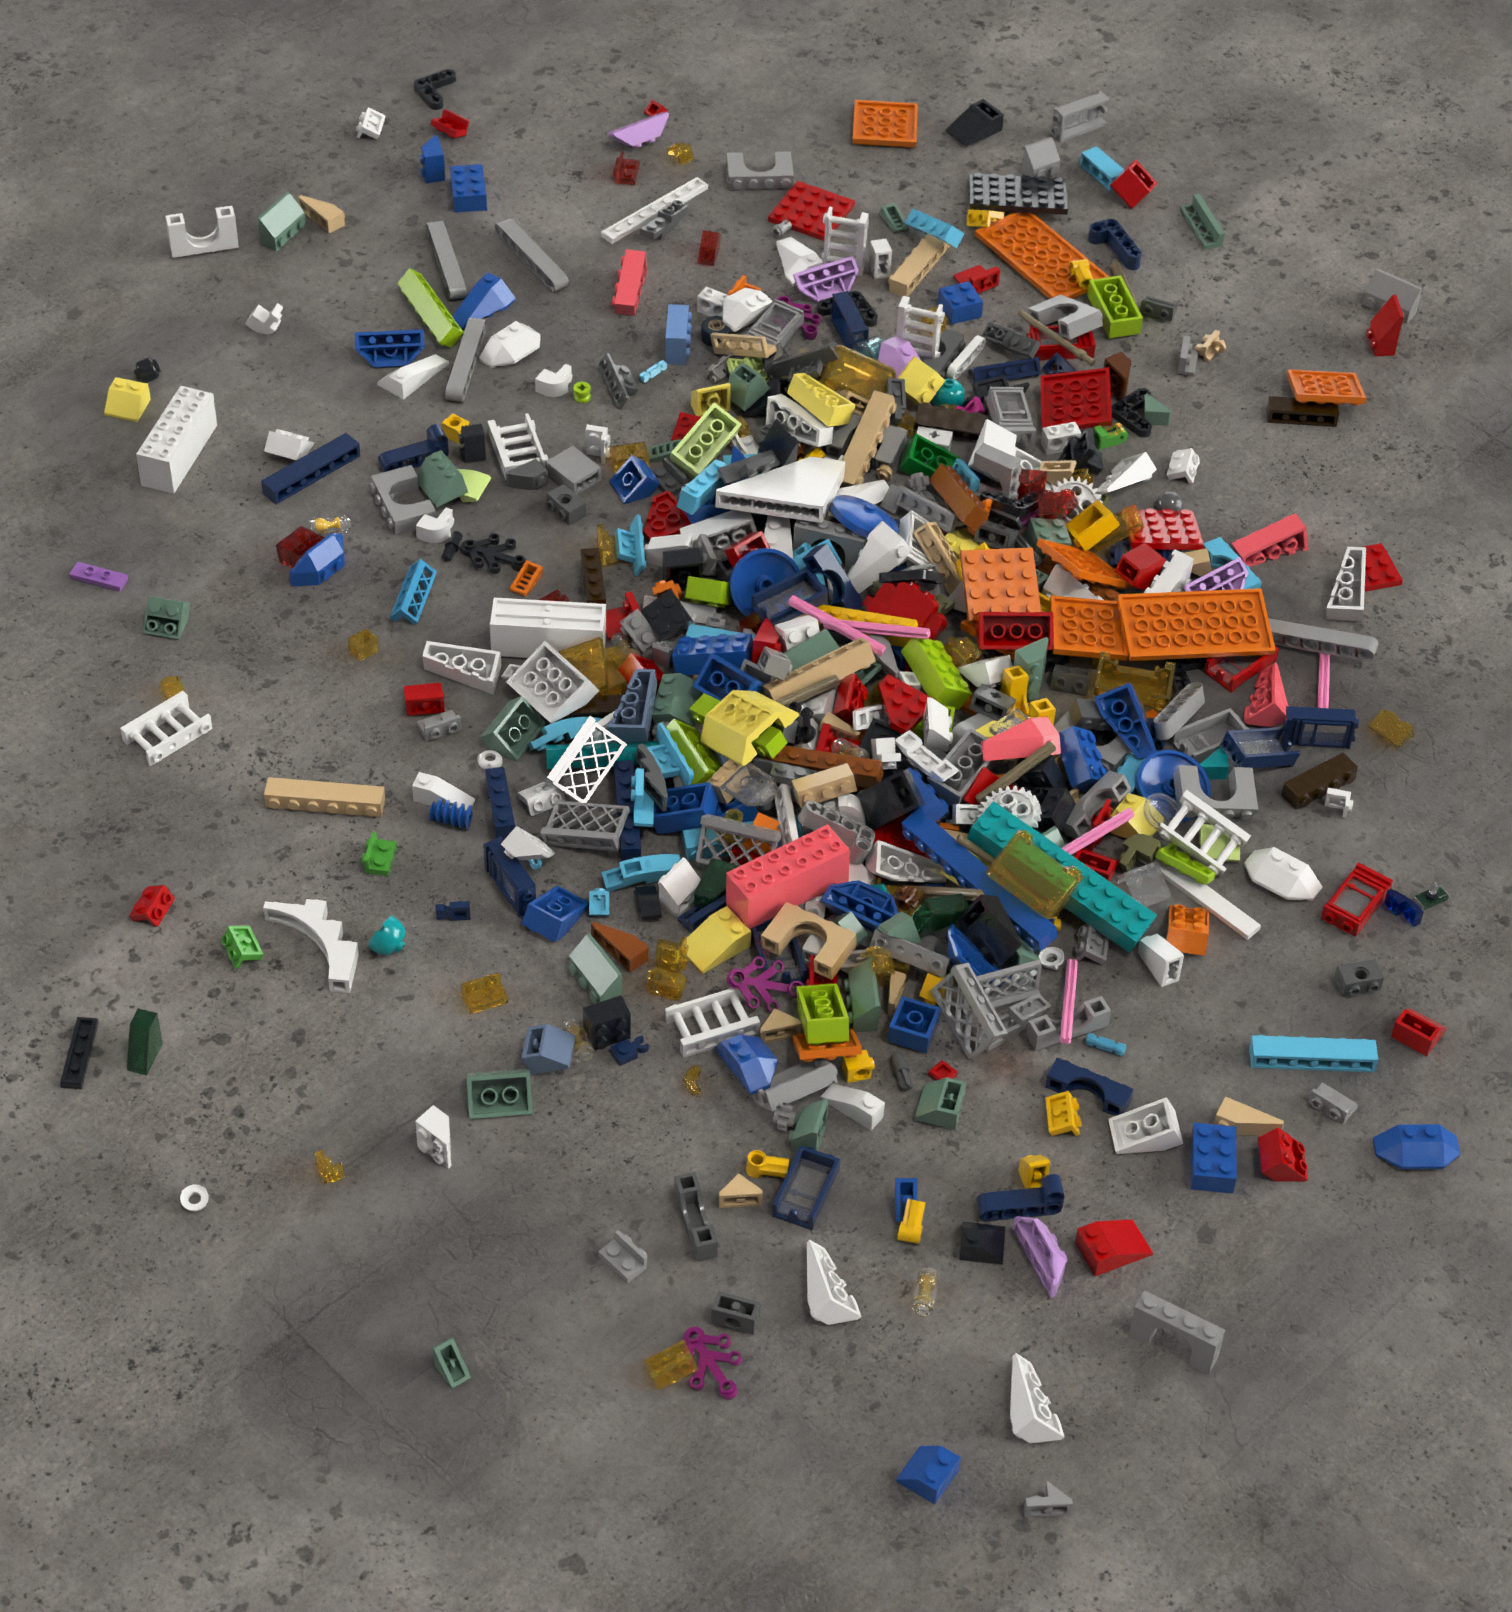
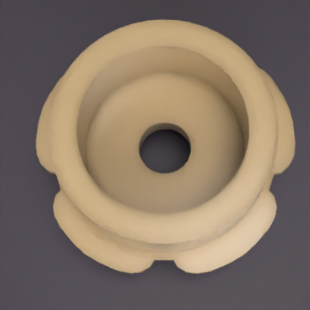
[876,465,893,481]

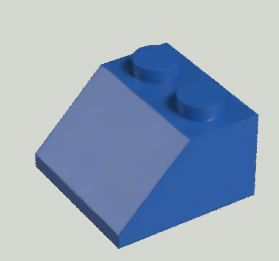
[419,135,445,184]
[609,455,660,504]
[896,1446,961,1504]

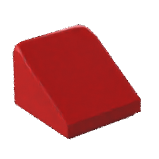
[643,100,667,117]

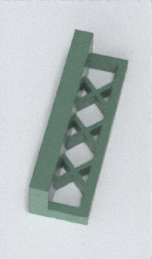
[1180,193,1225,250]

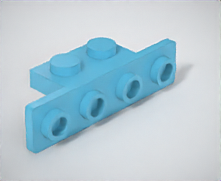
[614,514,646,576]
[647,723,694,786]
[631,768,654,827]

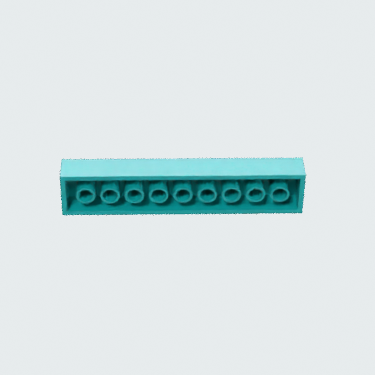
[967,801,1157,953]

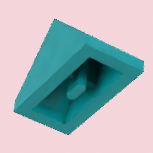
[1200,746,1229,780]

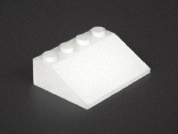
[506,641,599,724]

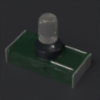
[1413,882,1450,911]

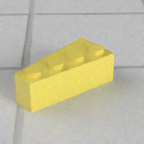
[787,373,856,427]

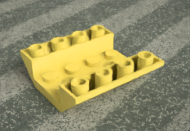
[700,690,799,767]

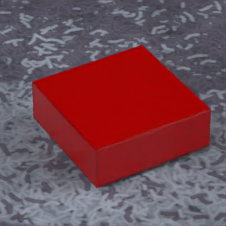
[928,1060,958,1081]

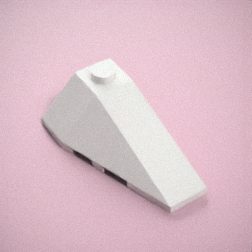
[847,521,913,594]

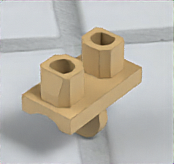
[1195,330,1226,362]

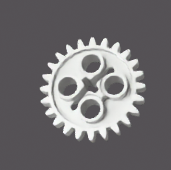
[1045,477,1103,524]
[977,786,1042,828]

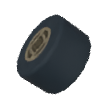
[701,316,732,347]

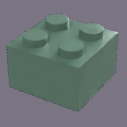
[1024,518,1072,558]

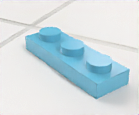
[953,458,980,494]

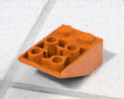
[1166,904,1209,956]

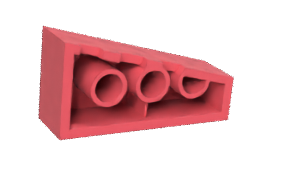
[612,249,647,316]
[1232,513,1308,567]

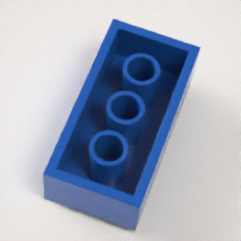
[672,633,753,675]

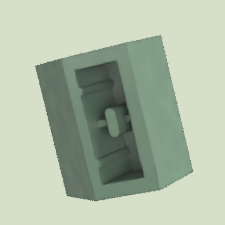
[728,362,770,411]
[143,596,190,639]
[914,1077,967,1130]

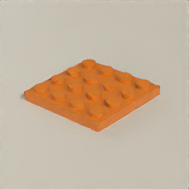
[852,100,918,148]
[1287,370,1366,406]
[1036,538,1131,590]
[959,547,1041,623]
[1049,595,1128,661]

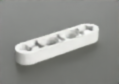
[946,335,986,380]

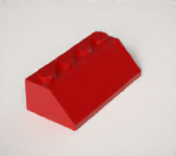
[975,612,1054,650]

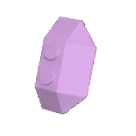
[607,112,669,148]
[793,256,859,303]
[878,336,921,378]
[1183,557,1248,592]
[1012,1216,1067,1298]

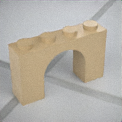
[761,902,856,980]

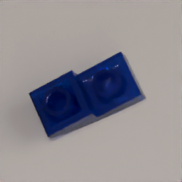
[1384,889,1424,927]

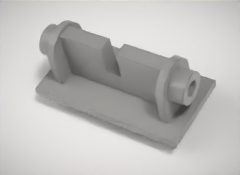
[704,353,733,383]

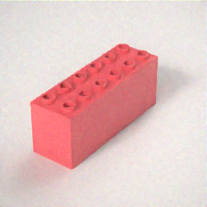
[726,825,850,929]

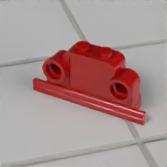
[862,581,947,649]

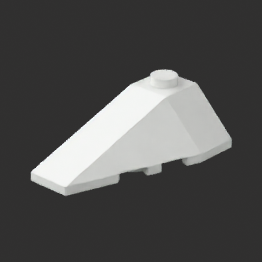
[776,237,823,287]
[377,354,449,400]
[1097,452,1157,494]
[829,479,889,512]
[1042,563,1104,600]
[501,826,555,860]
[865,840,946,883]
[807,1240,861,1325]
[1010,1353,1064,1443]

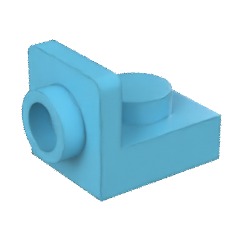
[589,888,609,916]

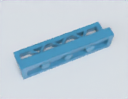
[390,559,437,625]

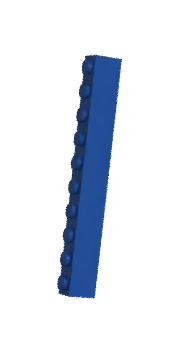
[902,808,1058,952]

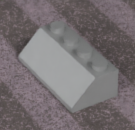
[927,728,1000,807]

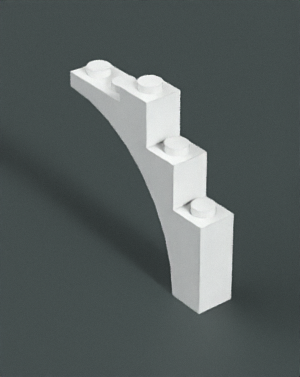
[263,899,359,993]

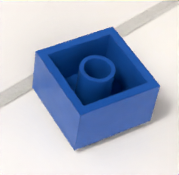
[937,281,983,325]
[888,996,941,1054]

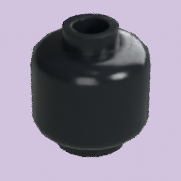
[134,357,161,383]

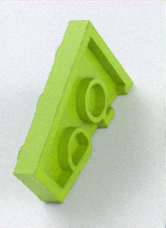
[1155,842,1216,885]

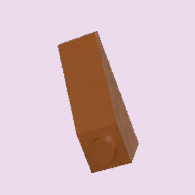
[591,922,649,973]

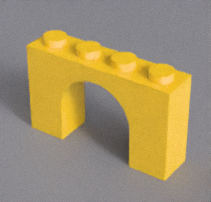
[1000,665,1056,726]

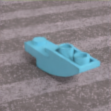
[527,717,602,752]
[601,854,681,892]

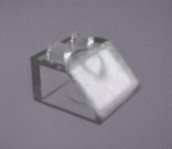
[720,763,780,806]

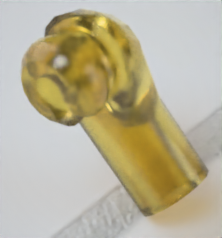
[683,1065,701,1096]

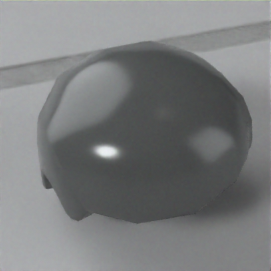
[1155,491,1184,511]

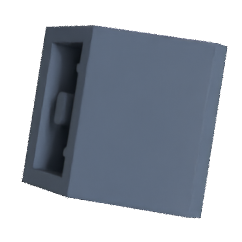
[521,1024,575,1075]

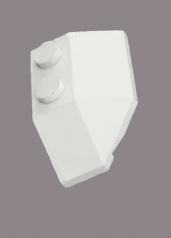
[722,288,773,332]
[479,321,540,368]
[1244,847,1322,901]

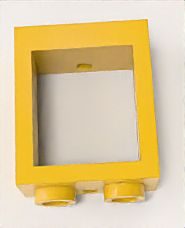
[1065,499,1120,552]

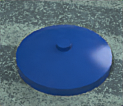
[830,495,899,538]
[729,548,802,622]
[1135,750,1211,822]

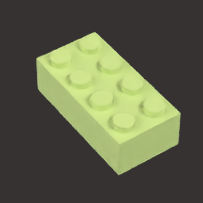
[669,402,742,479]

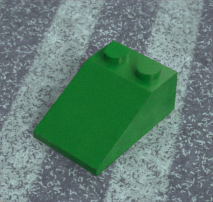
[899,433,960,479]

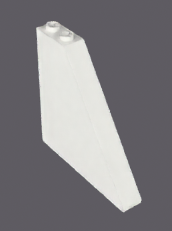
[715,456,845,523]

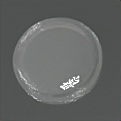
[1144,793,1180,829]

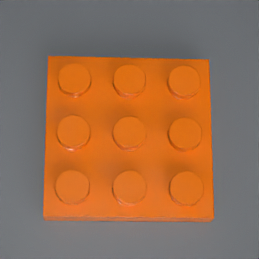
[792,1029,862,1062]

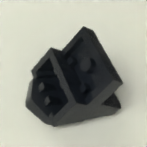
[1058,427,1103,473]

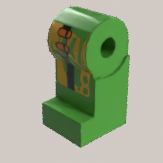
[1093,423,1128,450]

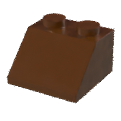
[1104,351,1132,401]

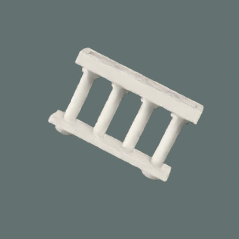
[821,207,869,276]
[896,296,945,359]
[487,413,548,480]
[120,691,212,766]
[1157,790,1251,877]
[665,988,760,1058]

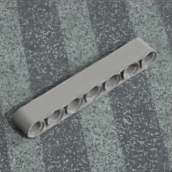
[495,218,569,292]
[426,220,467,300]
[445,318,487,402]
[1268,618,1378,661]

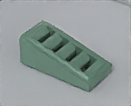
[879,203,909,234]
[646,439,681,462]

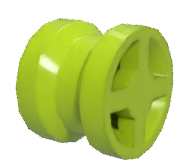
[573,382,591,404]

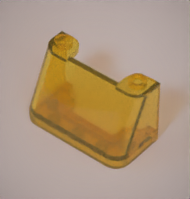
[818,345,896,401]
[1094,651,1176,710]
[985,830,1084,920]

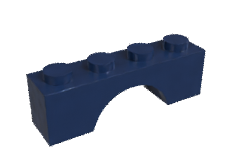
[802,543,863,610]
[485,767,515,840]
[1045,1058,1134,1116]

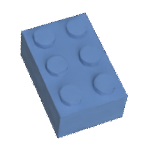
[665,304,692,365]

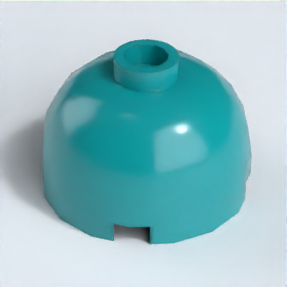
[930,378,965,409]
[368,915,406,956]

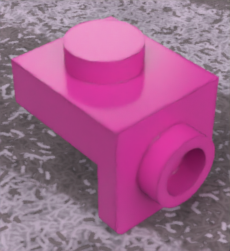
[955,396,985,413]

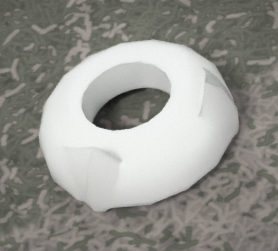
[477,750,503,770]
[1039,947,1064,971]
[180,1185,209,1212]

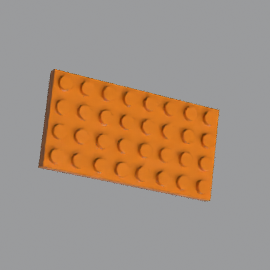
[974,212,1109,299]
[1116,588,1276,661]

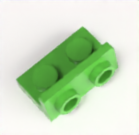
[361,832,397,876]
[222,926,264,968]

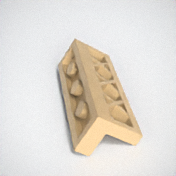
[710,333,777,358]
[913,521,961,594]

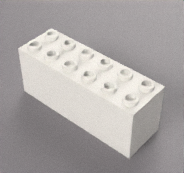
[136,386,217,494]
[490,598,606,662]

